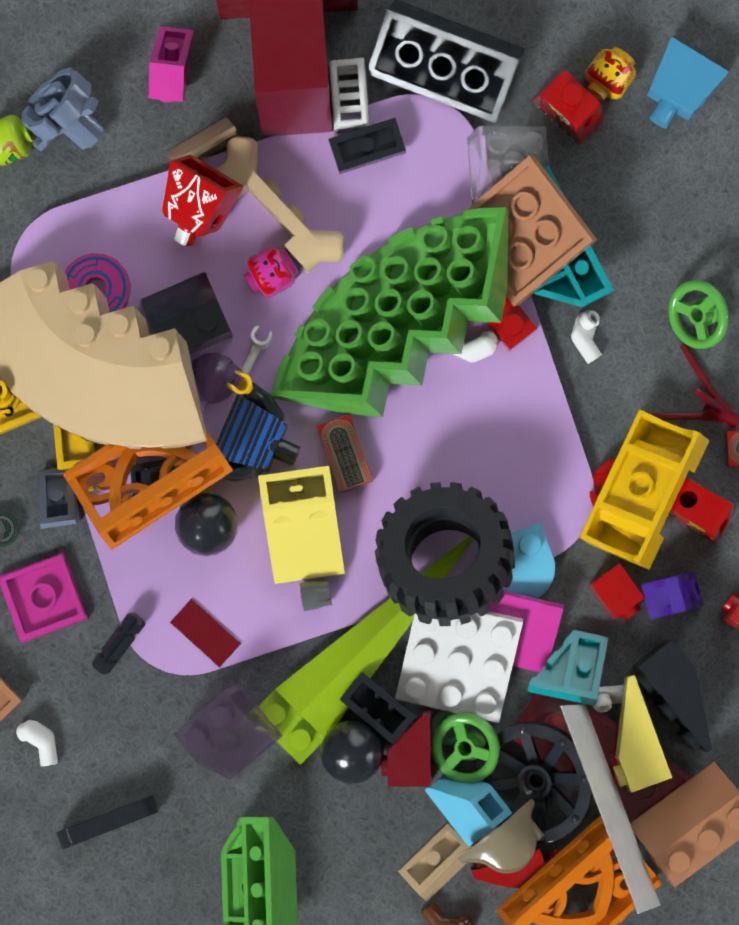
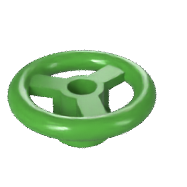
[668,280,729,349]
[432,713,500,783]

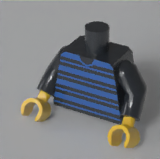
[198,370,301,482]

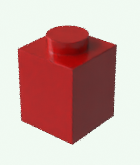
[588,563,645,621]

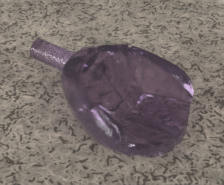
[191,353,243,416]

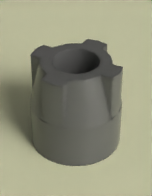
[299,580,332,611]

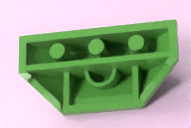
[221,817,298,925]

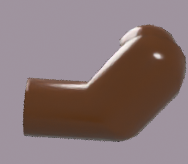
[420,902,474,925]

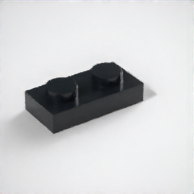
[328,117,406,175]

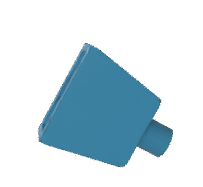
[647,37,729,129]

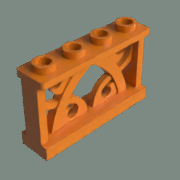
[63,429,233,550]
[495,815,662,925]

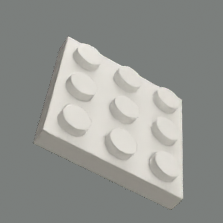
[395,611,523,723]

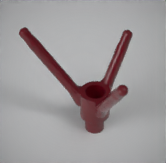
[651,343,739,428]

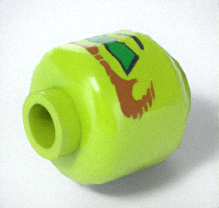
[0,115,35,166]

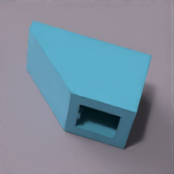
[425,775,512,847]

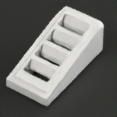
[329,58,370,131]

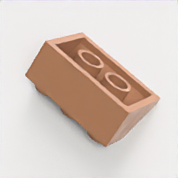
[630,762,739,887]

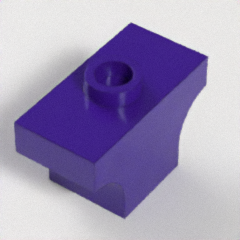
[641,571,704,619]

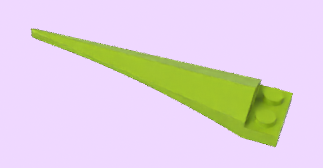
[250,536,473,765]

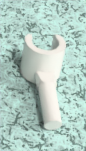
[241,325,272,375]

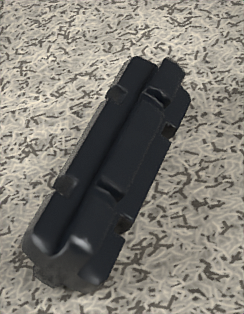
[92,612,145,675]

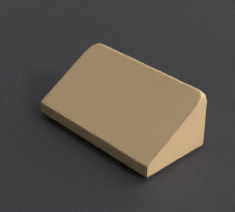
[167,117,238,160]
[398,822,472,902]

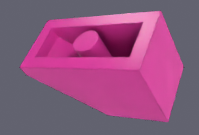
[148,26,194,103]

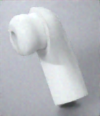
[571,310,602,364]
[453,331,498,362]
[593,685,623,712]
[16,720,58,766]

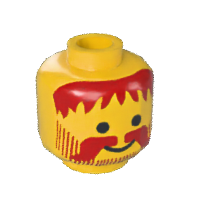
[585,47,637,101]

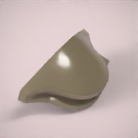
[458,798,545,873]

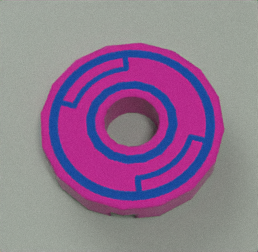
[64,253,131,312]

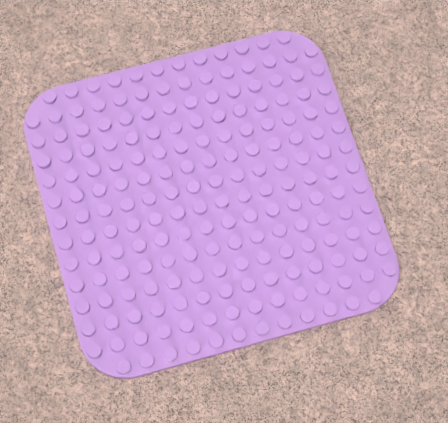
[11,94,594,675]

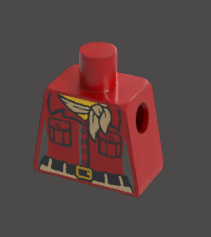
[531,70,603,145]

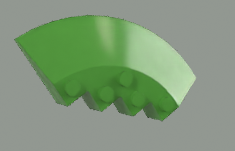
[271,207,509,417]

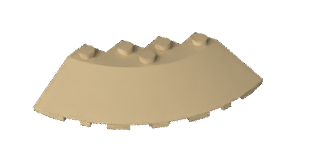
[0,261,208,449]

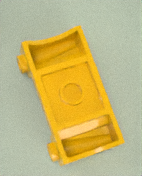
[579,409,709,570]

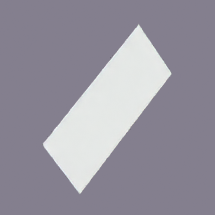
[560,704,661,914]

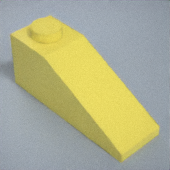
[613,675,672,793]

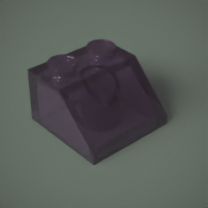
[174,682,283,780]

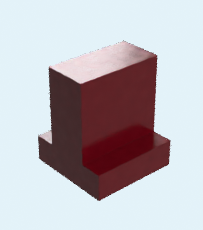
[216,0,358,137]

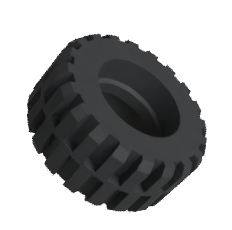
[375,482,515,626]

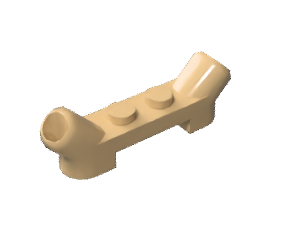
[216,136,344,274]

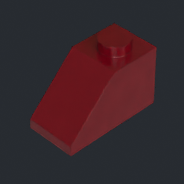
[381,710,433,787]

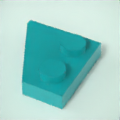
[527,630,608,706]

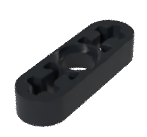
[56,795,159,849]

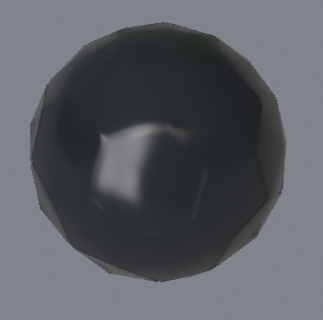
[175,493,238,556]
[320,720,384,784]

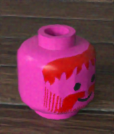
[243,246,298,298]

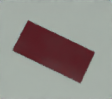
[170,599,241,668]

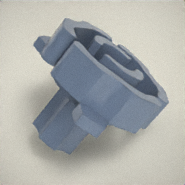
[21,67,104,151]

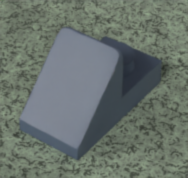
[38,468,81,529]

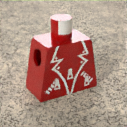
[162,154,243,246]

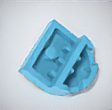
[473,522,555,598]

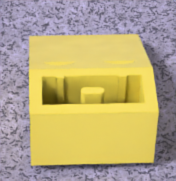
[258,466,345,584]

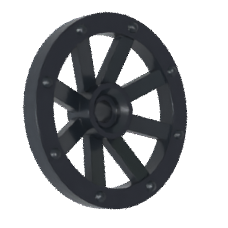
[475,721,594,844]

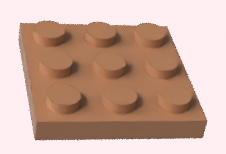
[462,155,597,306]

